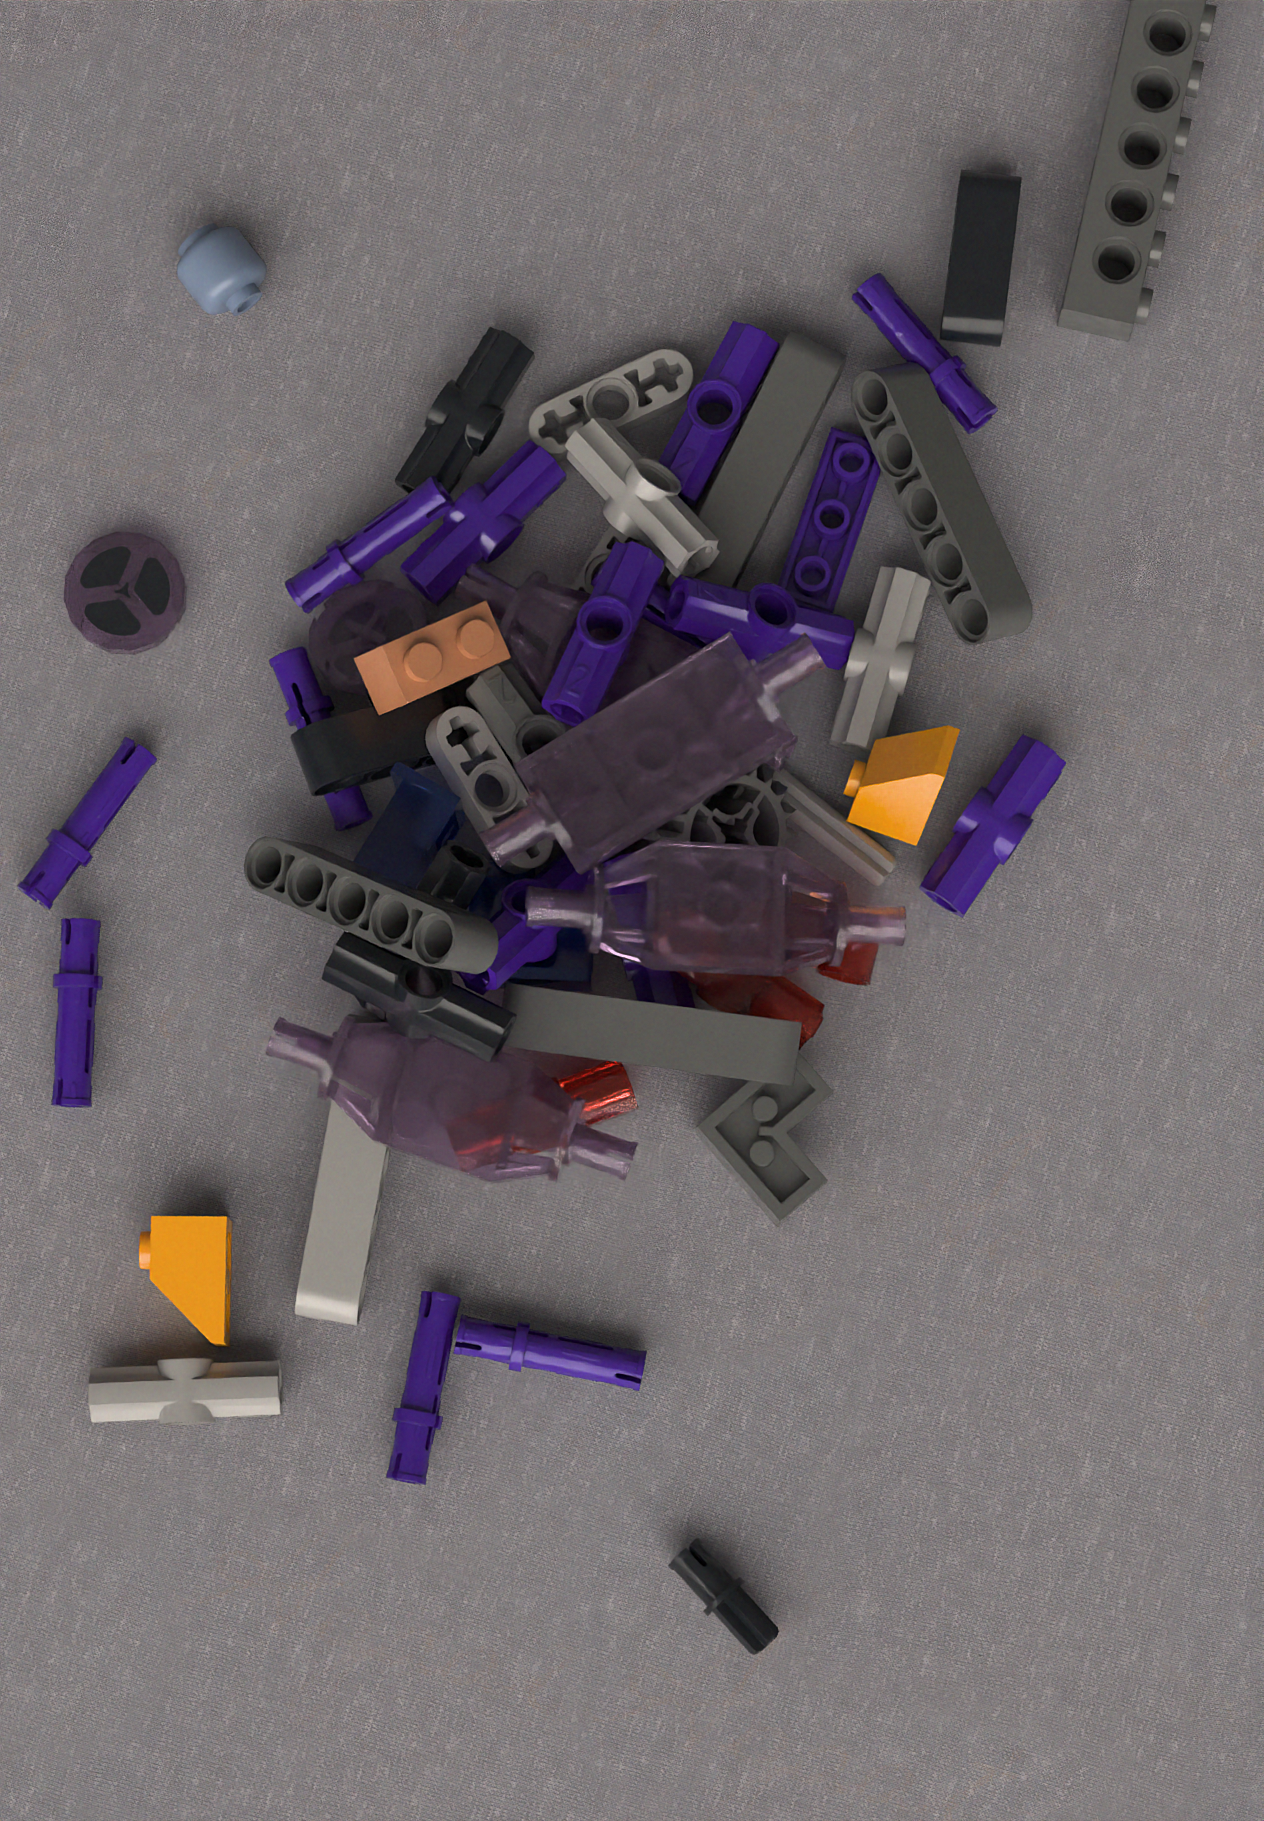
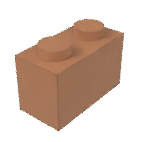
[354,601,511,715]

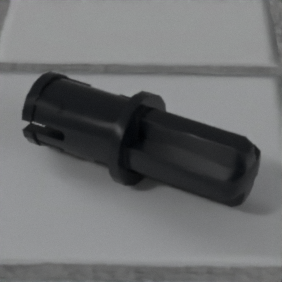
[668,1538,779,1655]

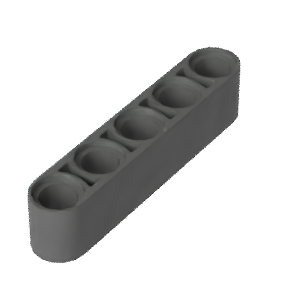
[665,330,847,592]
[851,362,1032,646]
[244,836,499,974]
[502,983,802,1086]

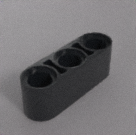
[940,169,1022,347]
[290,687,468,796]

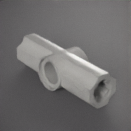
[565,418,720,578]
[829,566,931,757]
[88,1358,284,1425]

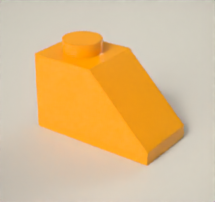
[843,725,960,846]
[139,1216,233,1347]

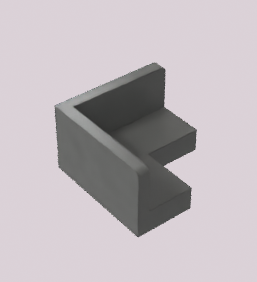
[696,1051,833,1227]

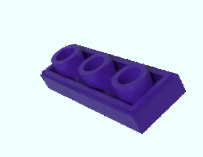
[777,427,882,613]

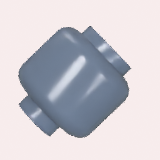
[176,223,267,316]

